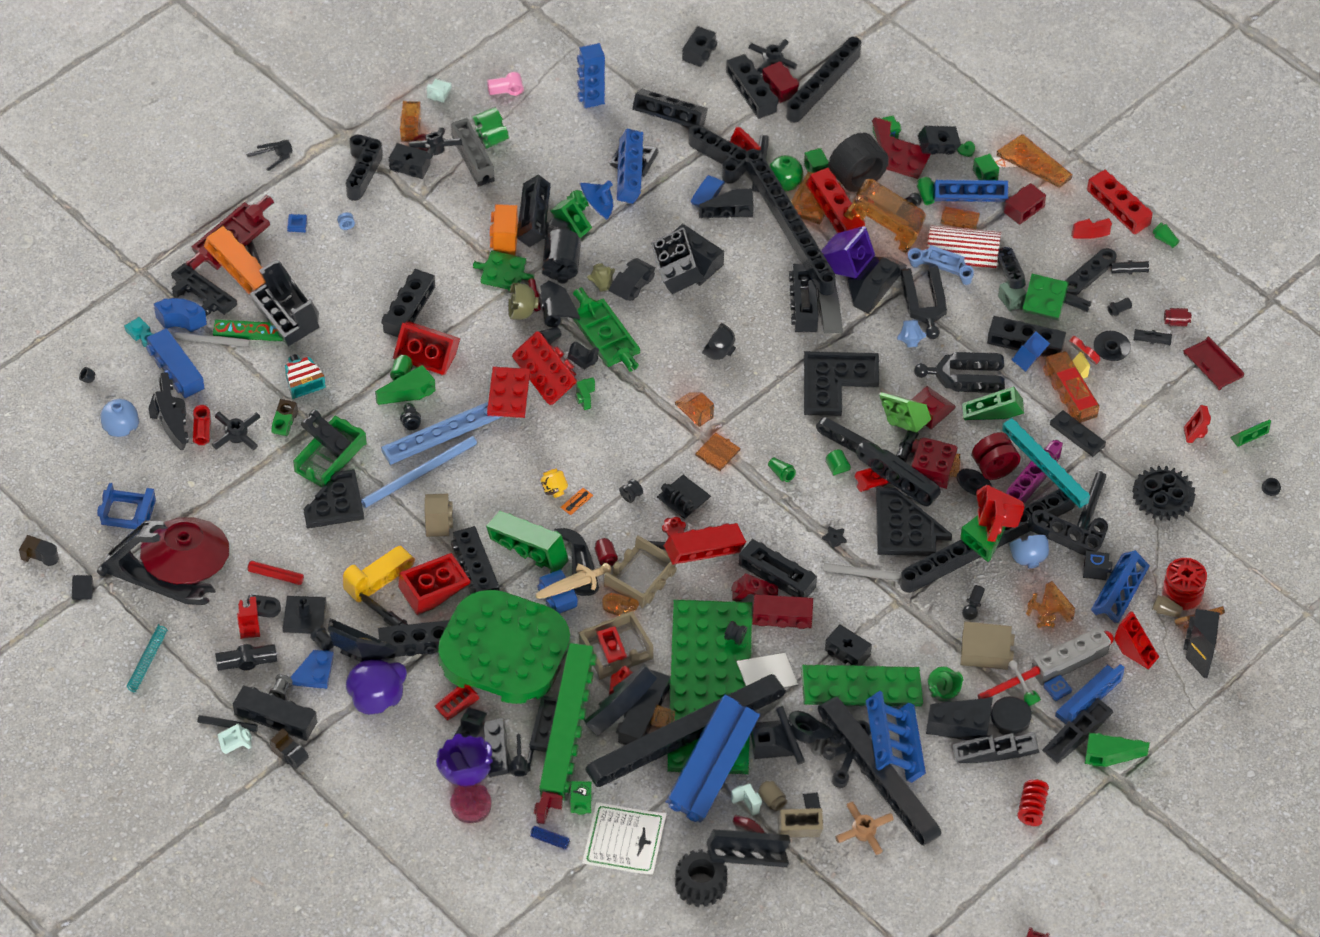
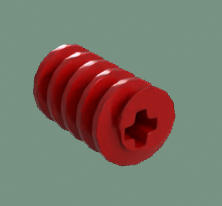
[1017,779,1049,826]

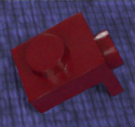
[534,792,563,825]

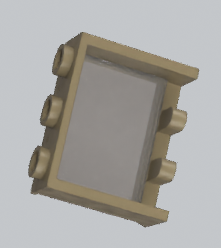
[604,535,677,609]
[579,611,653,680]

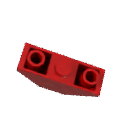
[1114,611,1159,670]

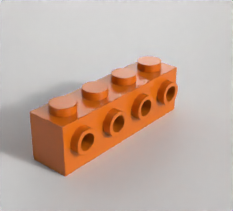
[204,226,265,295]

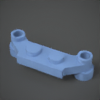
[908,245,974,285]

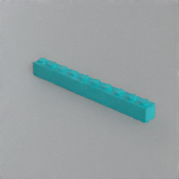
[1002,418,1090,508]

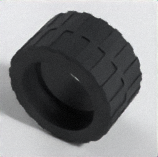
[828,132,889,192]

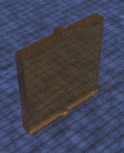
[695,433,741,471]

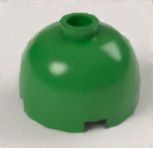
[769,155,803,191]

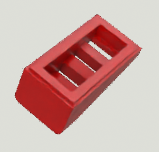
[434,684,480,721]

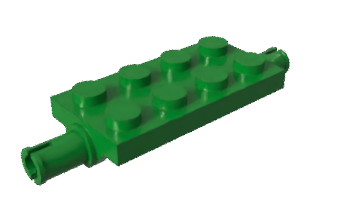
[572,287,640,372]

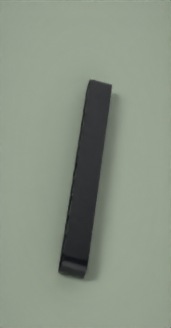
[745,149,836,295]
[900,489,1076,593]
[585,674,786,787]

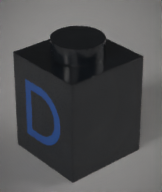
[1083,551,1113,580]

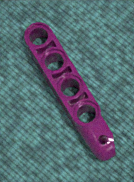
[1006,440,1063,504]

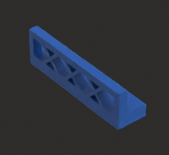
[1091,550,1150,623]
[1055,664,1125,725]

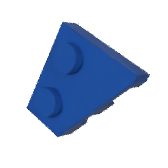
[290,650,334,689]

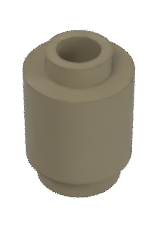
[758,781,787,811]

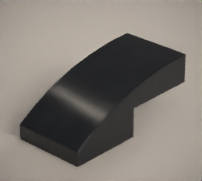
[452,707,487,739]

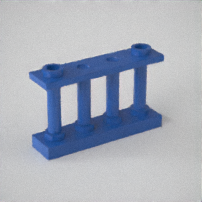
[866,691,926,783]

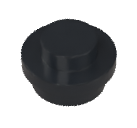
[1261,478,1281,496]

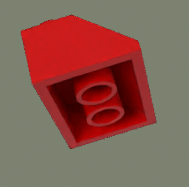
[393,321,461,375]

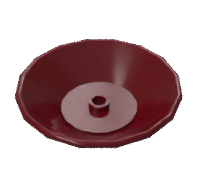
[140,517,229,584]

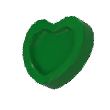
[957,141,975,157]

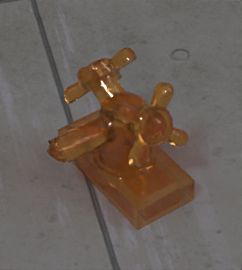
[1026,581,1075,628]

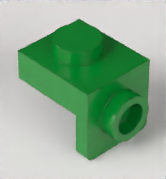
[575,377,595,410]

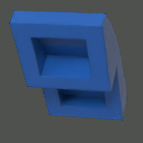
[690,175,725,207]

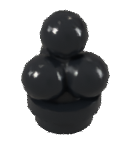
[400,403,421,431]

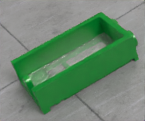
[293,415,367,487]

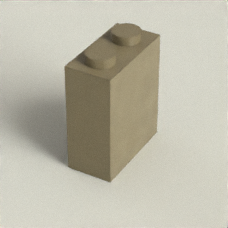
[960,621,1015,670]
[778,808,823,838]

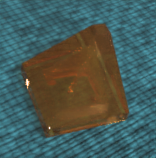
[650,705,675,728]

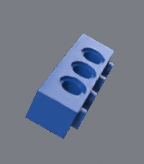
[577,43,605,109]
[616,128,644,204]
[934,180,1008,202]

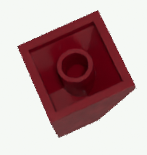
[911,386,956,430]

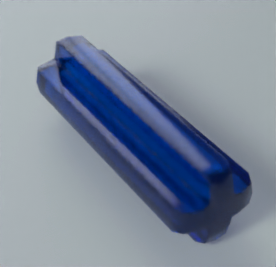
[530,826,570,849]

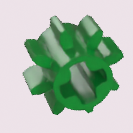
[567,190,589,212]

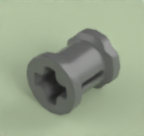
[269,674,293,700]

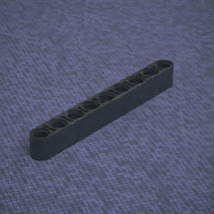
[818,697,941,846]

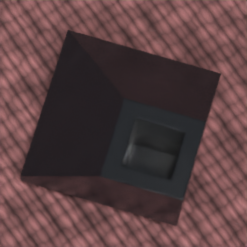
[750,720,794,759]

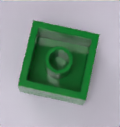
[1023,274,1069,321]

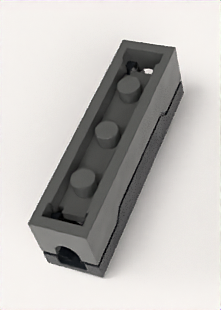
[451,118,495,187]

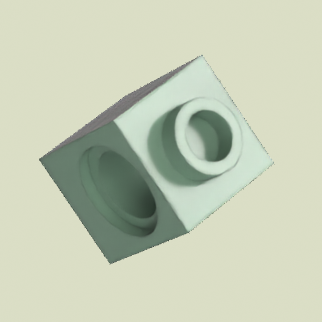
[998,282,1027,311]

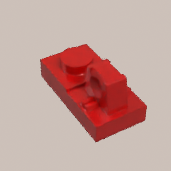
[730,127,761,151]
[1184,405,1211,443]
[854,468,890,492]

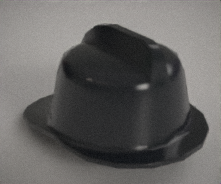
[789,711,832,744]

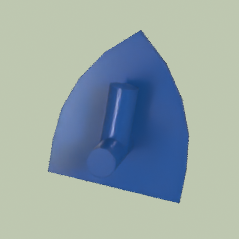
[580,180,613,220]

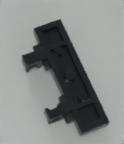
[171,263,237,316]

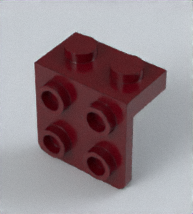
[912,437,958,489]

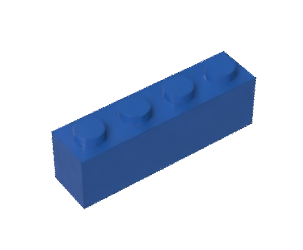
[146,328,205,398]

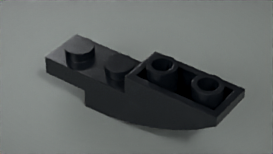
[154,372,189,450]

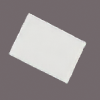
[737,653,798,687]

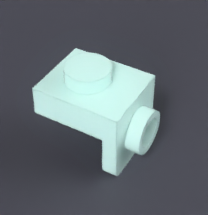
[731,783,762,816]

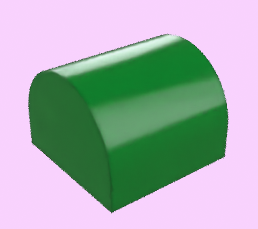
[826,449,851,476]

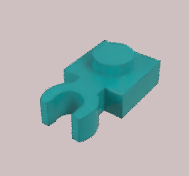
[124,317,153,347]

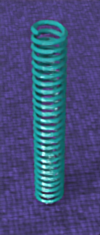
[127,624,168,692]

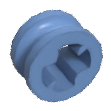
[337,212,355,230]

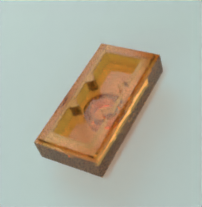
[940,206,980,229]

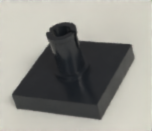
[283,595,327,634]

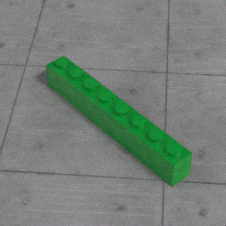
[539,643,597,800]

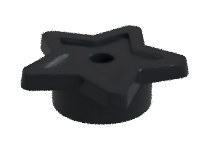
[822,526,847,548]

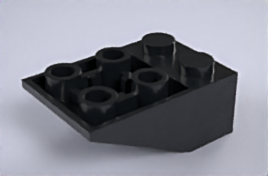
[651,227,705,294]

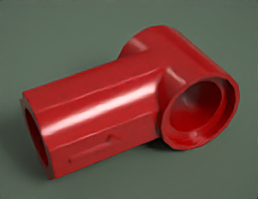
[193,405,211,445]

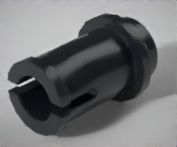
[1107,297,1132,316]

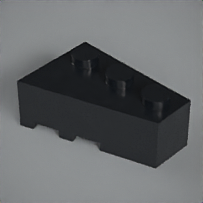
[926,697,993,741]

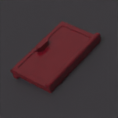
[1183,336,1245,391]

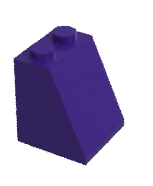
[821,227,875,278]

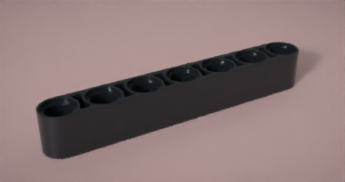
[786,37,862,123]

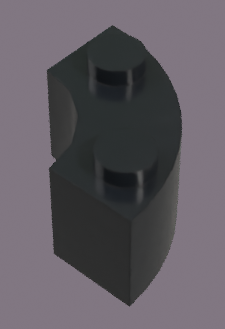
[608,258,656,301]

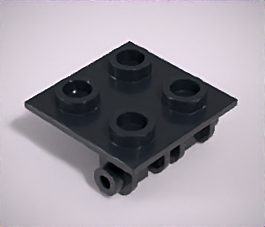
[657,475,711,519]

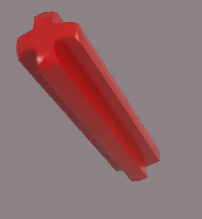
[247,560,304,585]

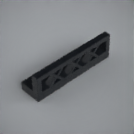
[706,829,791,867]

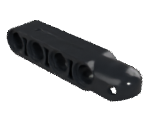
[856,441,941,506]

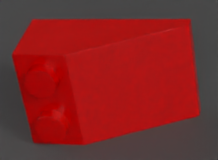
[398,553,470,615]

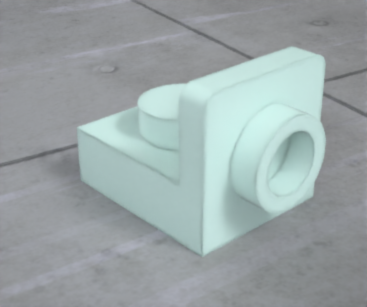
[427,79,451,103]
[217,724,252,754]

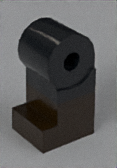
[19,535,59,566]
[270,729,309,769]

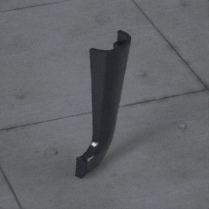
[554,528,599,596]

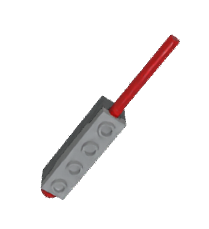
[978,627,1114,699]

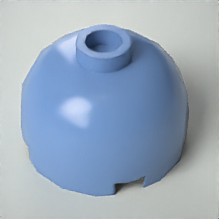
[100,399,139,437]
[1009,535,1049,569]

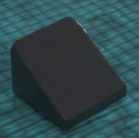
[72,575,94,600]

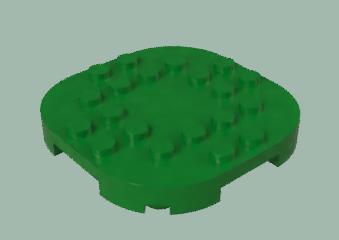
[438,590,570,704]

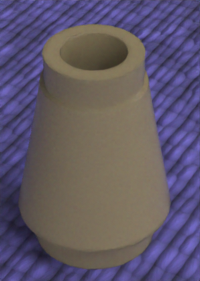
[1152,595,1183,618]

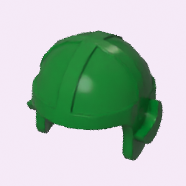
[927,666,964,701]

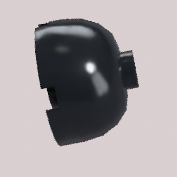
[701,322,736,360]

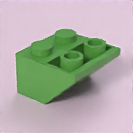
[879,392,931,433]

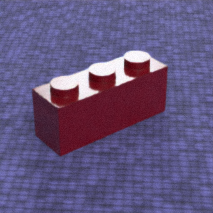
[752,594,813,629]

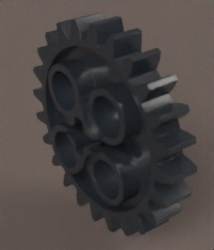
[1132,466,1196,521]

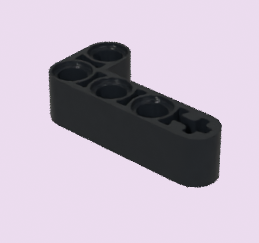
[689,125,747,184]
[346,134,383,201]
[1027,510,1108,556]

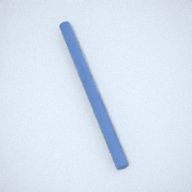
[361,436,477,508]

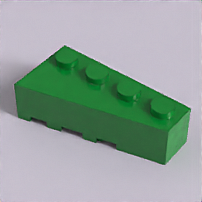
[486,510,569,573]

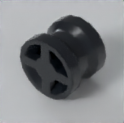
[619,479,643,503]
[724,621,747,645]

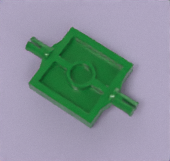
[473,250,535,290]

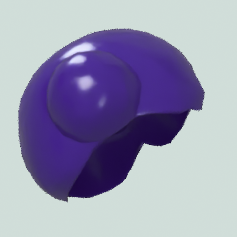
[346,660,407,715]

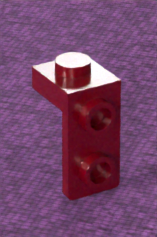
[731,573,778,602]

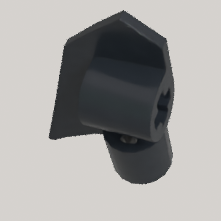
[540,280,580,327]

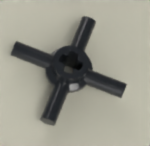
[749,39,798,74]
[409,127,462,160]
[212,411,260,450]

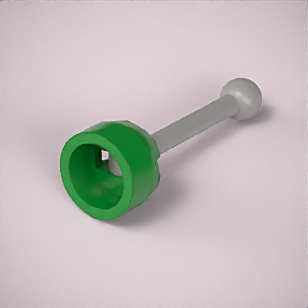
[1009,660,1041,706]

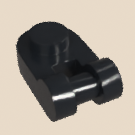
[246,595,281,618]

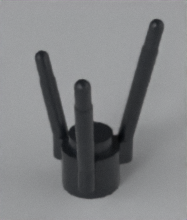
[246,140,293,171]
[507,733,534,777]

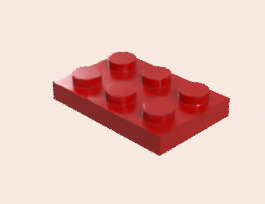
[487,366,530,418]

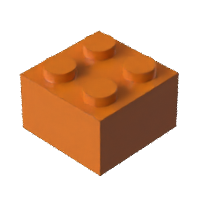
[490,204,518,256]

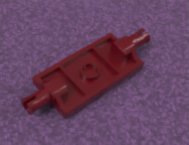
[186,194,274,270]

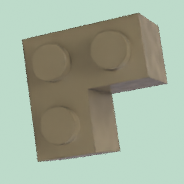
[424,493,453,537]

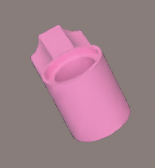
[487,72,524,96]

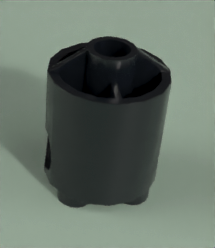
[542,229,581,284]

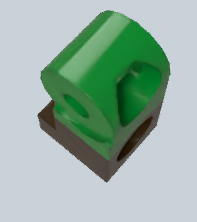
[271,399,298,437]

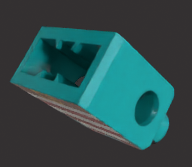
[285,354,326,400]

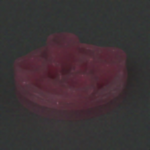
[450,785,492,823]

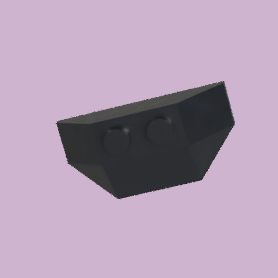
[848,256,907,314]
[328,618,398,662]

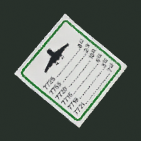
[582,802,667,874]

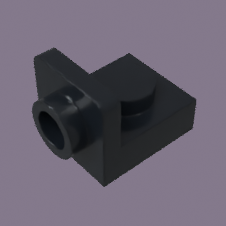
[567,341,599,370]

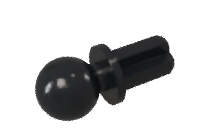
[899,193,922,214]
[962,585,985,620]

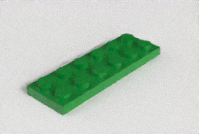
[801,665,923,707]

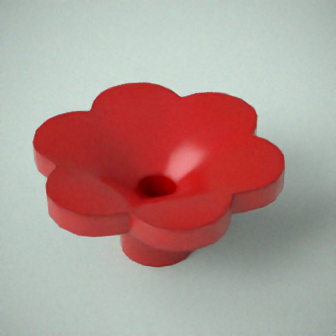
[662,517,686,536]

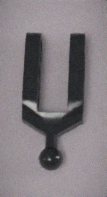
[900,266,947,340]
[914,352,1005,393]

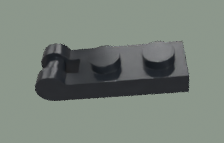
[301,409,351,458]

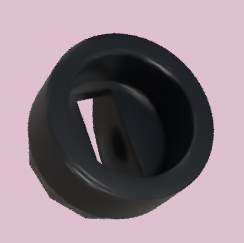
[79,367,95,383]

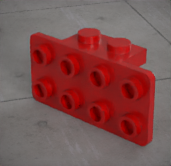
[512,331,577,405]

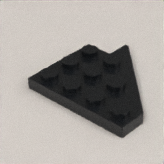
[876,487,952,556]

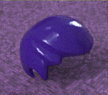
[436,733,493,786]

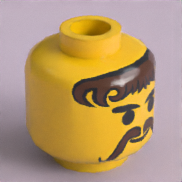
[540,468,568,498]

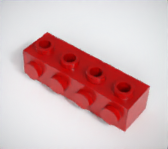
[664,523,746,565]

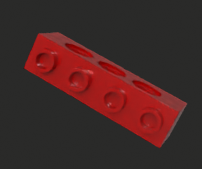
[806,168,866,233]
[1087,169,1153,235]

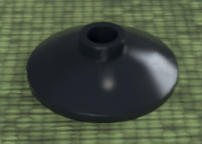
[1093,331,1131,361]
[956,468,992,496]

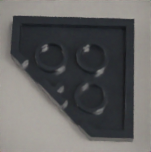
[303,469,364,529]

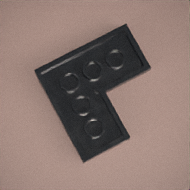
[804,351,879,416]

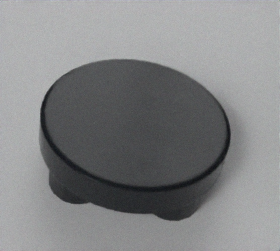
[991,696,1032,735]

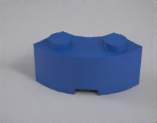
[154,298,207,333]

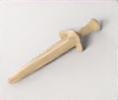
[535,563,611,599]

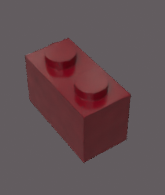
[762,61,800,103]
[1004,183,1046,225]

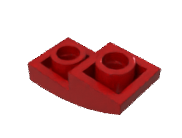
[1071,218,1112,239]

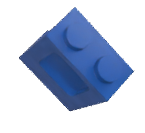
[97,483,156,529]

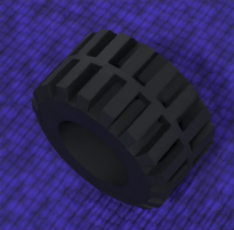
[675,849,728,907]

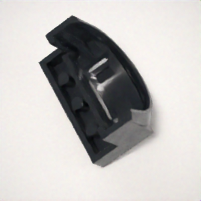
[250,260,320,347]

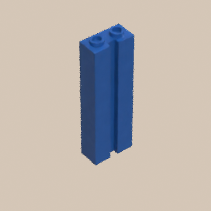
[665,695,760,823]

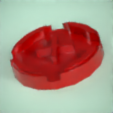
[1069,336,1101,365]

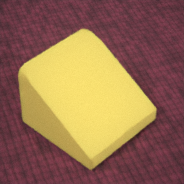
[1068,352,1090,380]

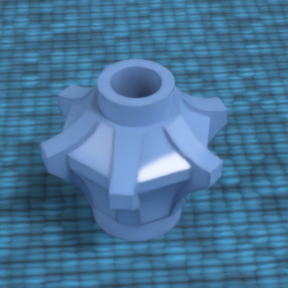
[897,320,926,347]

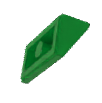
[1230,419,1271,447]

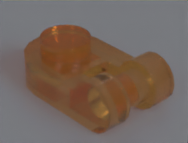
[602,593,639,616]

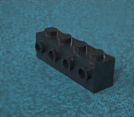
[451,526,500,595]

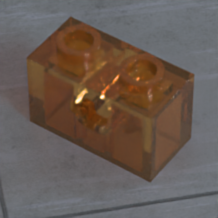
[400,101,421,142]

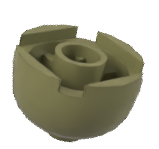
[508,283,538,320]

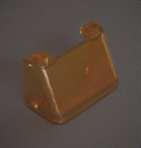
[844,179,926,253]

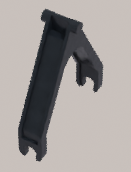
[97,521,216,605]

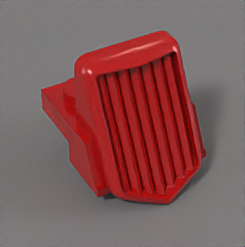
[977,485,1025,542]

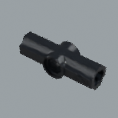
[215,644,277,671]

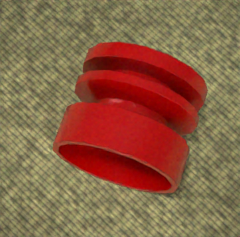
[1162,558,1207,610]

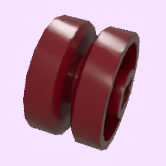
[971,432,1021,480]

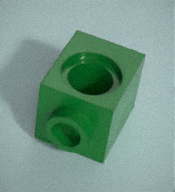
[804,148,829,175]
[973,154,1000,180]

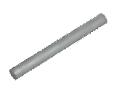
[175,332,250,347]
[823,563,901,581]

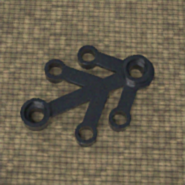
[823,720,871,788]

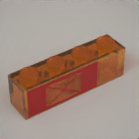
[1043,351,1100,423]

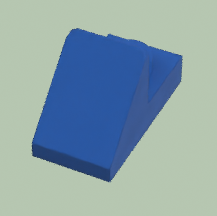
[1012,331,1050,372]

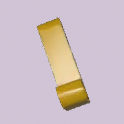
[343,545,415,602]

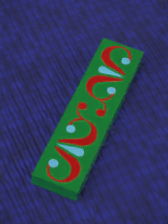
[213,320,283,341]

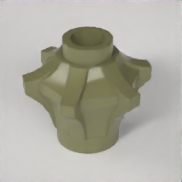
[587,263,615,292]

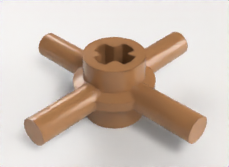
[835,801,894,855]

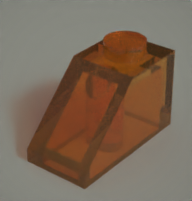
[675,392,714,427]

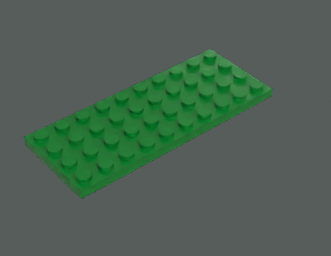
[667,600,752,775]

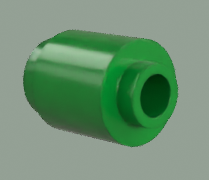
[390,355,413,380]

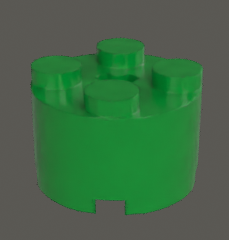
[472,107,509,149]

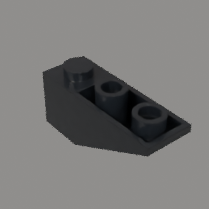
[699,188,754,218]

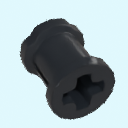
[310,626,334,651]

